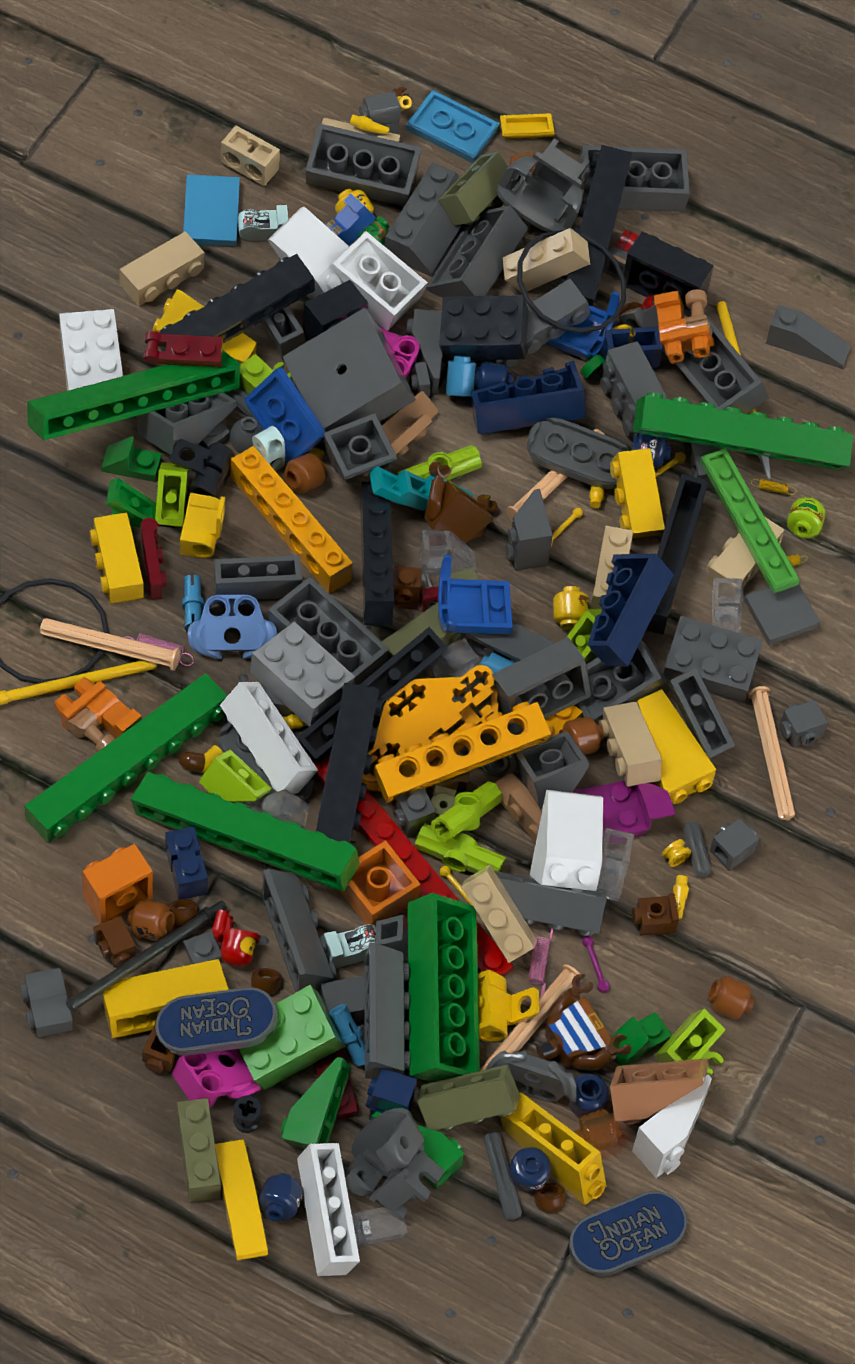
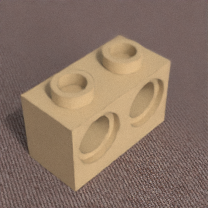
[221,125,280,186]

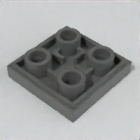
[744,585,820,645]

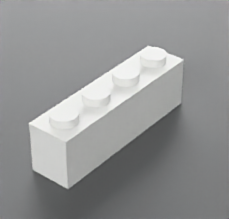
[220,682,318,794]
[297,1143,360,1276]

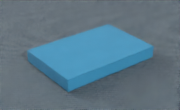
[406,90,500,163]
[183,174,240,247]

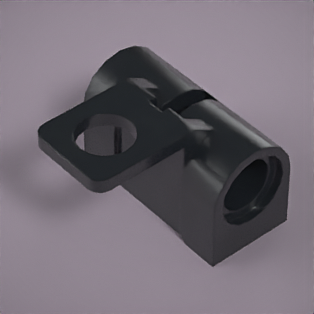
[170,439,235,501]

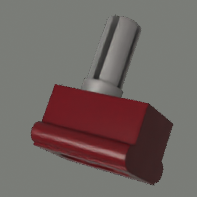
[420,573,438,612]

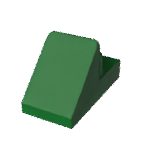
[101,436,162,482]
[106,478,156,528]
[611,1012,672,1066]

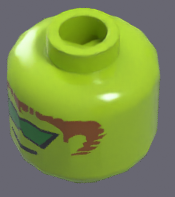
[787,497,826,538]

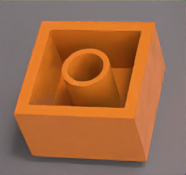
[340,840,421,926]
[82,843,153,924]

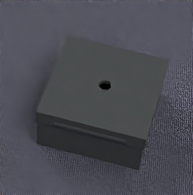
[283,308,416,432]

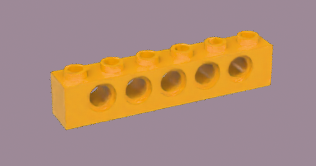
[230,446,353,594]
[373,701,551,804]

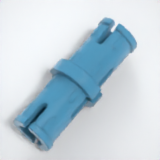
[182,575,204,632]
[329,1004,365,1066]

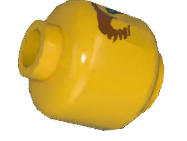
[553,586,590,630]

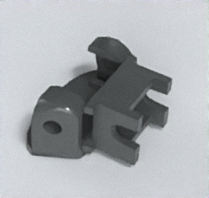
[496,138,590,232]
[344,1108,444,1220]

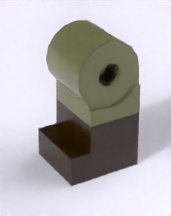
[431,772,470,819]

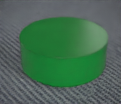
[580,355,606,380]

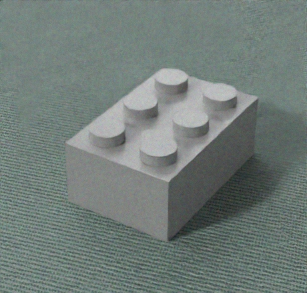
[250,622,355,727]

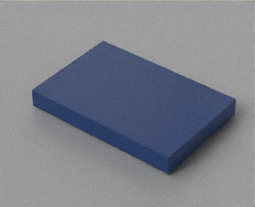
[243,367,326,464]

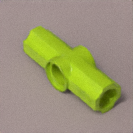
[397,445,482,481]
[431,781,503,842]
[414,823,506,873]

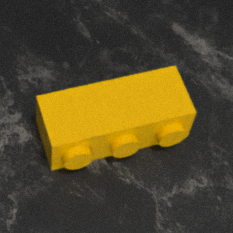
[610,448,665,539]
[89,513,144,604]

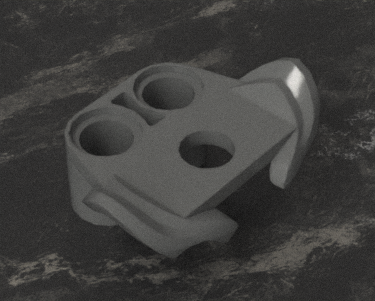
[485,1050,576,1102]

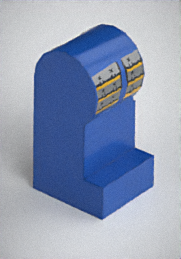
[326,193,376,246]

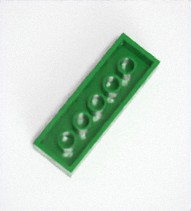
[408,893,480,1082]

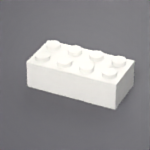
[59,309,123,391]

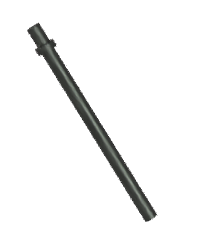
[66,900,227,1012]

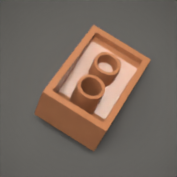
[610,1059,709,1124]

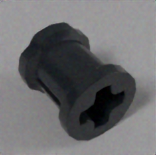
[233,1095,262,1133]

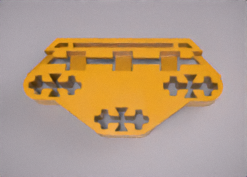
[361,665,498,792]

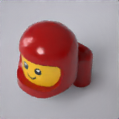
[212,910,261,967]

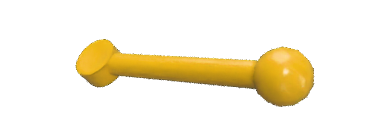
[655,452,686,477]
[551,508,583,547]
[439,866,479,915]

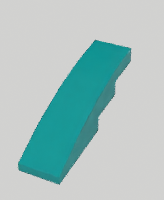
[369,466,474,511]

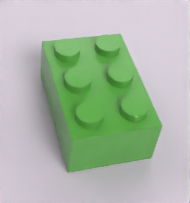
[239,985,345,1090]

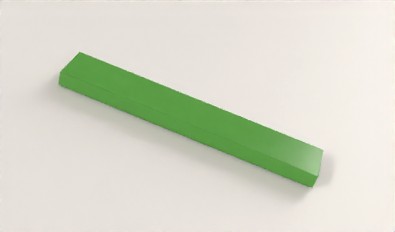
[700,448,800,594]

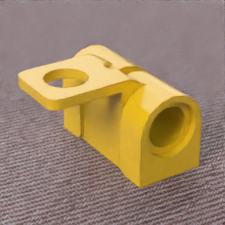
[180,493,226,558]
[478,970,539,1042]

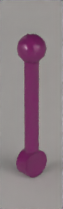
[582,936,610,993]

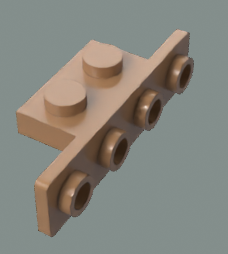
[360,391,438,477]
[495,772,542,842]

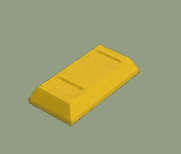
[500,113,555,139]

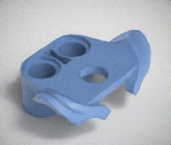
[188,595,277,659]

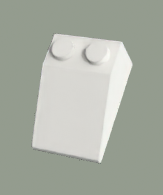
[268,207,349,300]
[332,231,428,331]
[530,790,603,891]
[632,1074,712,1178]

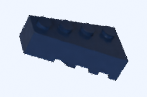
[471,361,586,434]
[587,553,674,666]

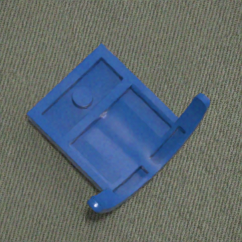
[545,292,620,361]
[438,555,513,634]

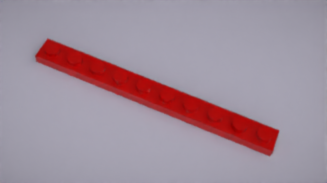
[314,754,514,977]

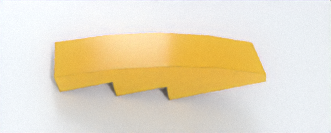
[215,1139,268,1260]

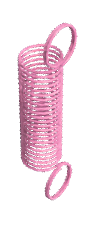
[124,633,194,666]
[528,928,553,996]

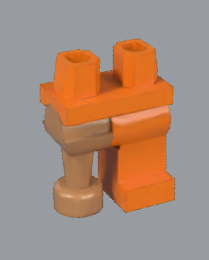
[654,290,714,364]
[54,677,142,752]

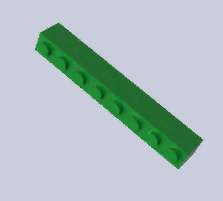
[27,350,240,441]
[633,392,853,470]
[24,673,228,843]
[131,772,360,892]

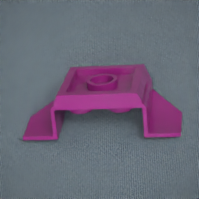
[572,781,675,844]

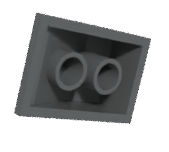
[137,393,237,455]
[577,639,670,723]

